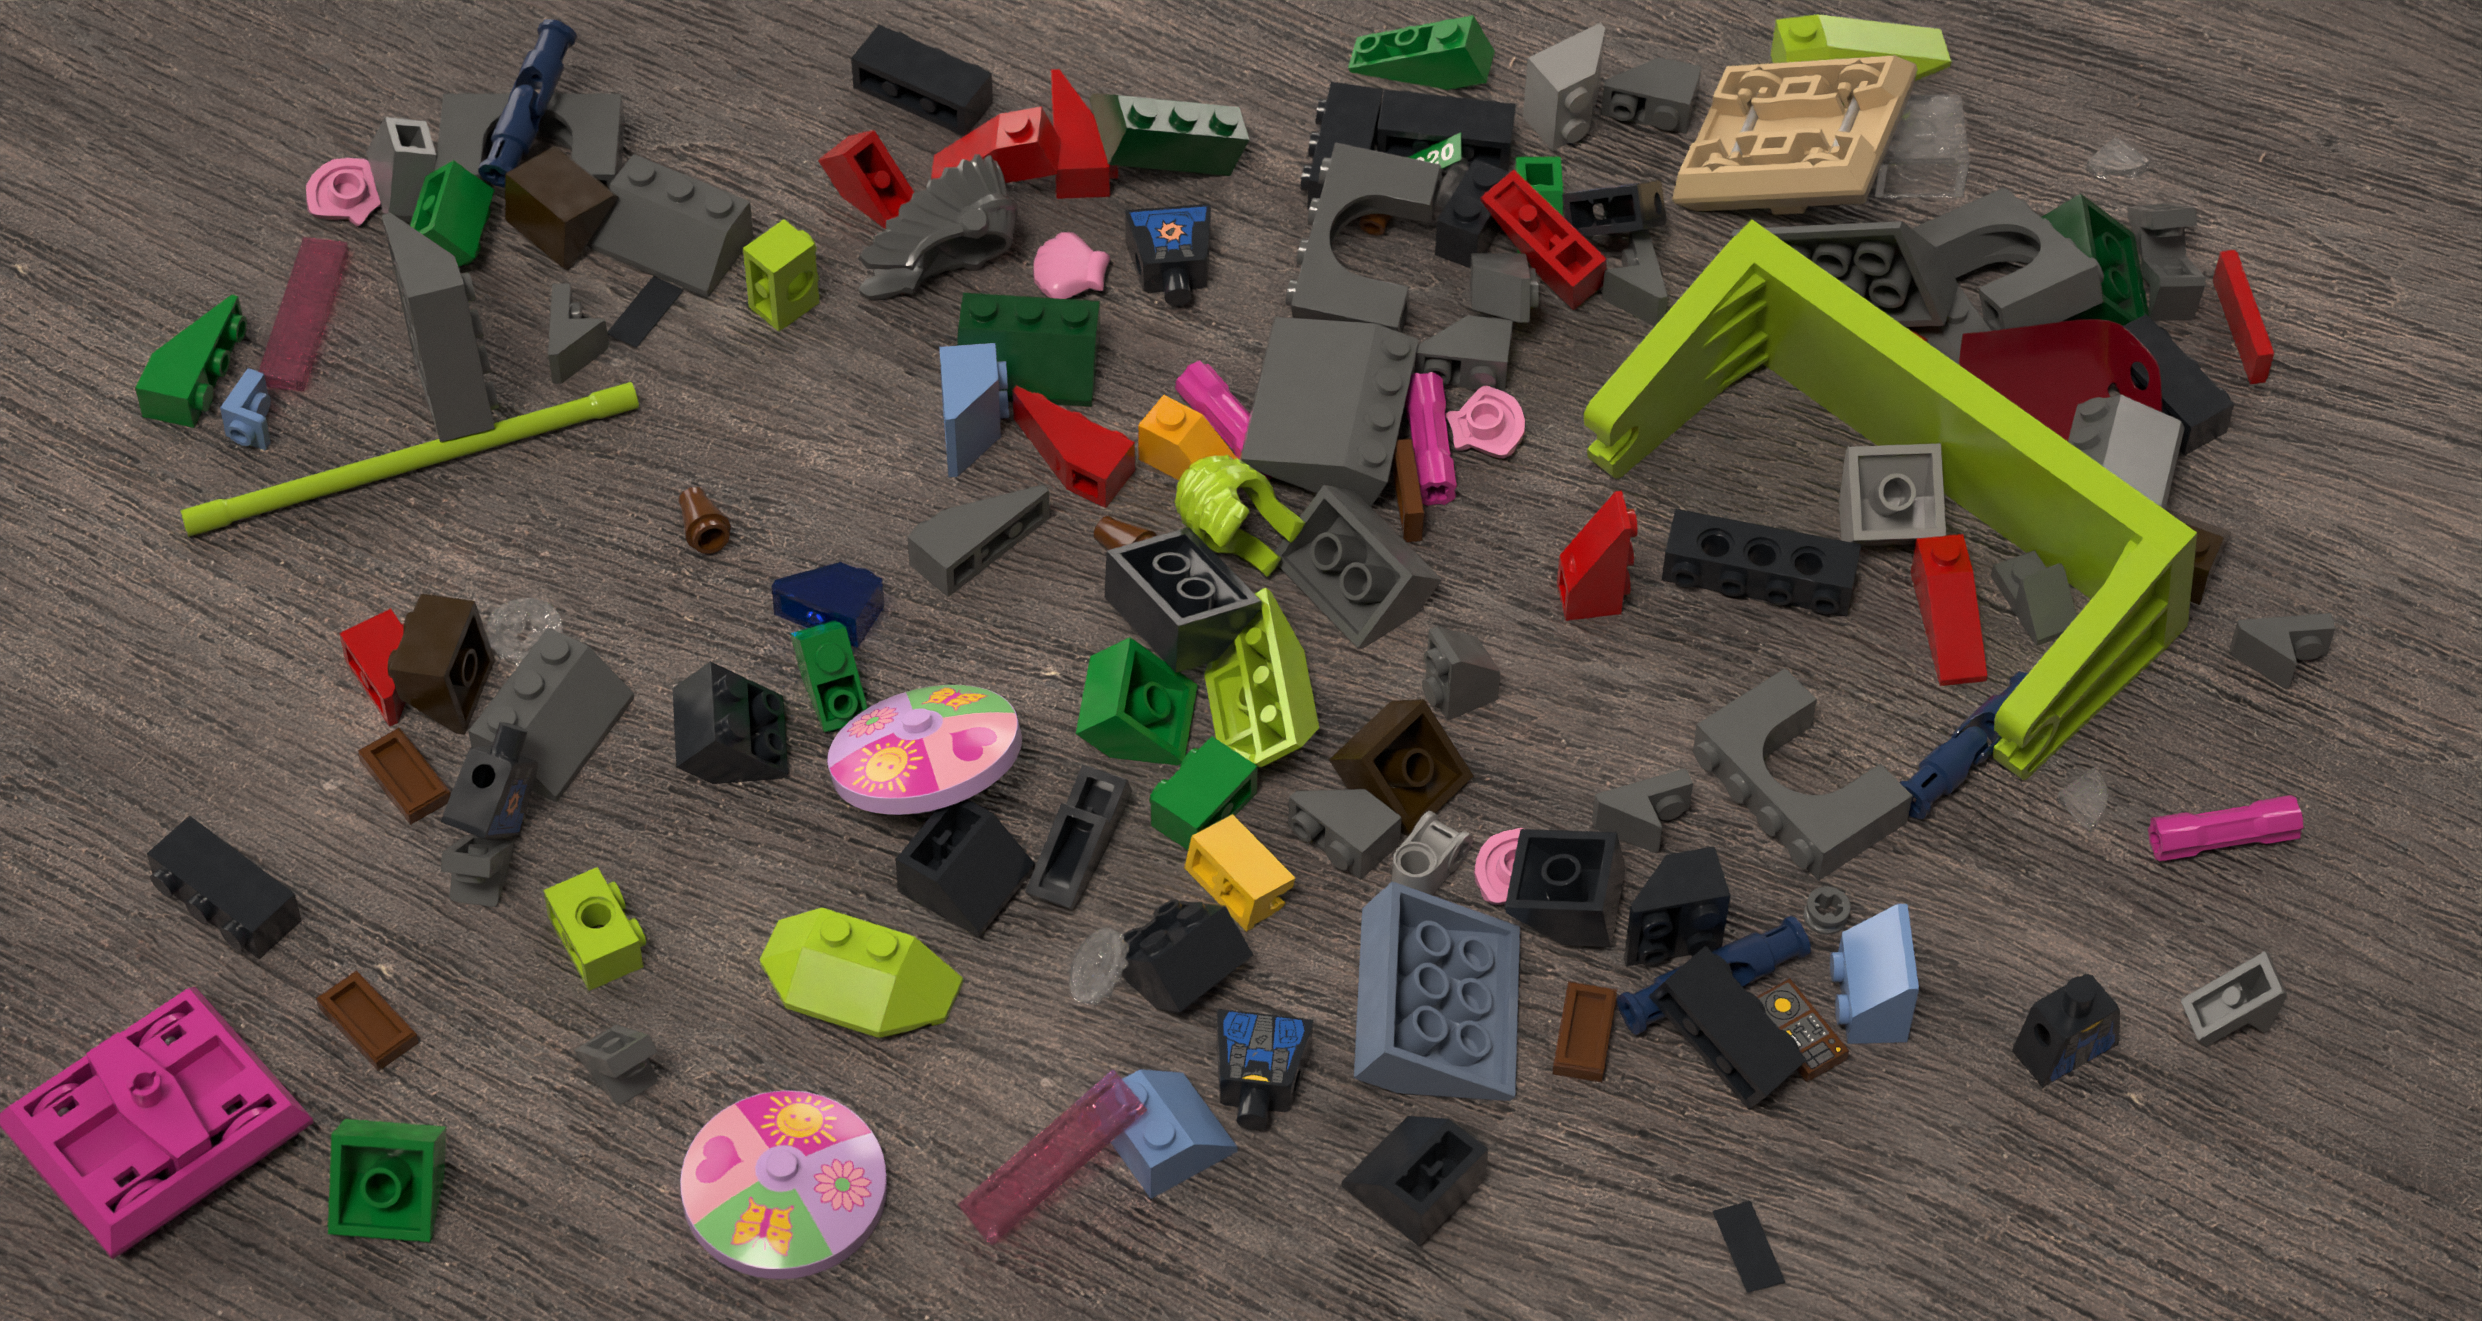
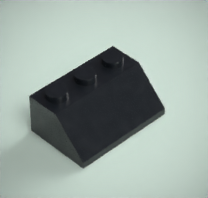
[1104,527,1262,673]

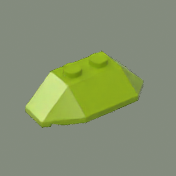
[1204,588,1319,767]
[759,907,963,1038]

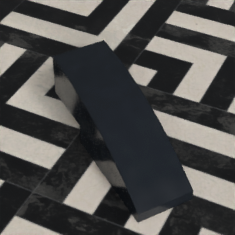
[1025,764,1132,910]

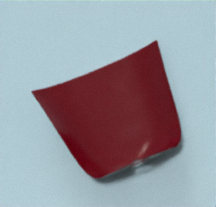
[1959,319,2162,441]

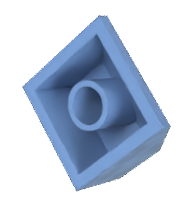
[939,343,1009,477]
[1830,904,1919,1044]
[1097,1069,1237,1199]

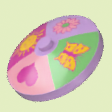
[827,685,1022,815]
[680,1091,887,1279]

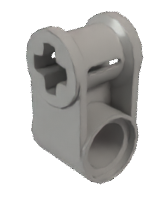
[1391,811,1473,895]

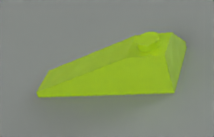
[1771,14,1951,106]

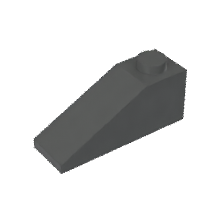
[907,484,1050,597]

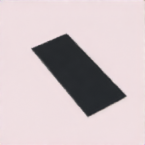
[607,276,683,348]
[1712,1200,1785,1293]

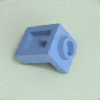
[220,368,271,450]

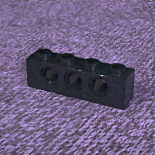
[1661,509,1861,617]

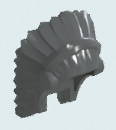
[857,154,1018,300]

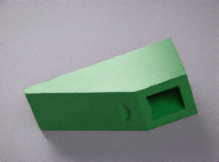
[1348,15,1495,90]
[135,294,247,428]

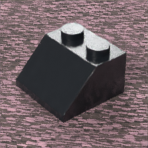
[1505,829,1625,947]

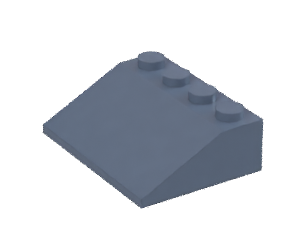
[1354,881,1520,1101]

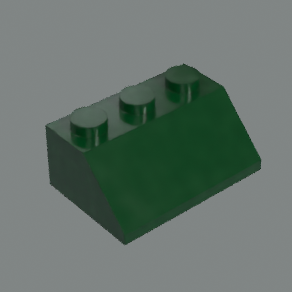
[1089,93,1249,176]
[2041,193,2150,326]
[957,292,1100,407]

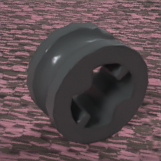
[1803,886,1851,935]

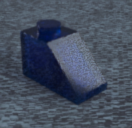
[771,562,885,648]

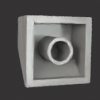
[1523,23,1606,151]
[1839,444,1946,546]

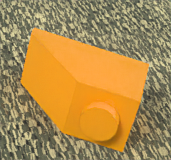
[1138,395,1237,480]

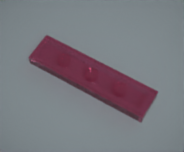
[258,237,349,391]
[957,1070,1148,1245]

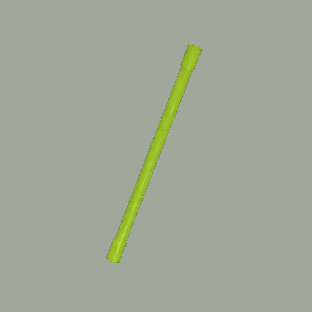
[180,382,639,537]

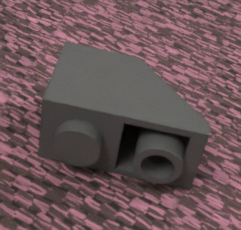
[1601,57,1702,134]
[366,117,436,222]
[1470,253,1539,322]
[1414,315,1513,391]
[1422,626,1500,721]
[1288,789,1402,880]

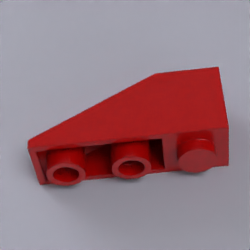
[1013,385,1135,508]
[1557,491,1638,621]

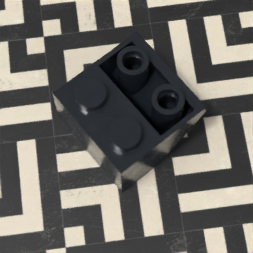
[672,661,788,784]
[895,799,1035,937]
[1624,846,1731,967]
[1104,899,1254,1012]
[1341,1116,1489,1246]

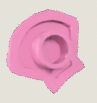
[306,158,381,226]
[1033,232,1110,299]
[1445,385,1525,458]
[1474,828,1523,905]

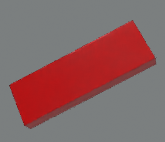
[2212,250,2274,384]

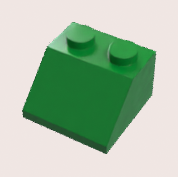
[1076,637,1197,766]
[328,1119,446,1242]

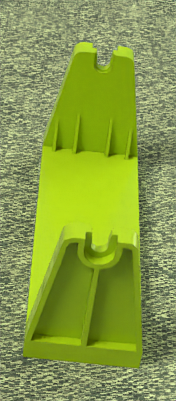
[1583,220,2197,780]

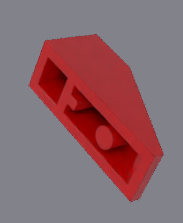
[1051,69,1118,199]
[931,106,1061,183]
[1481,170,1607,310]
[1910,534,1987,686]

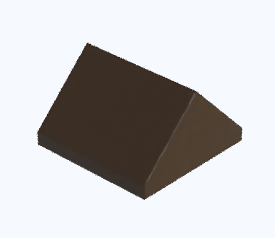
[505,146,618,271]

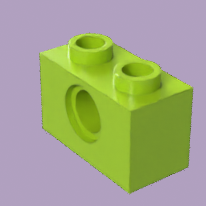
[743,219,820,332]
[543,867,646,991]

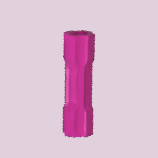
[1175,361,1272,480]
[1405,372,1457,506]
[2148,795,2304,861]

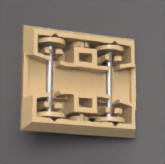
[1672,56,1918,215]

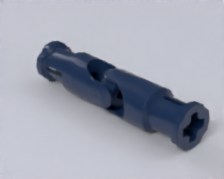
[478,19,577,188]
[1899,671,2028,820]
[1617,916,1811,1035]

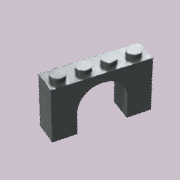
[435,93,625,188]
[1285,143,1442,333]
[1912,187,2104,331]
[1693,668,1912,881]

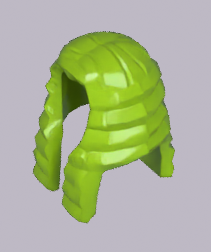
[1174,455,1306,577]

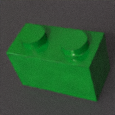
[410,160,494,267]
[1149,736,1258,850]

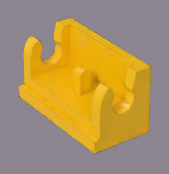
[1184,814,1295,932]

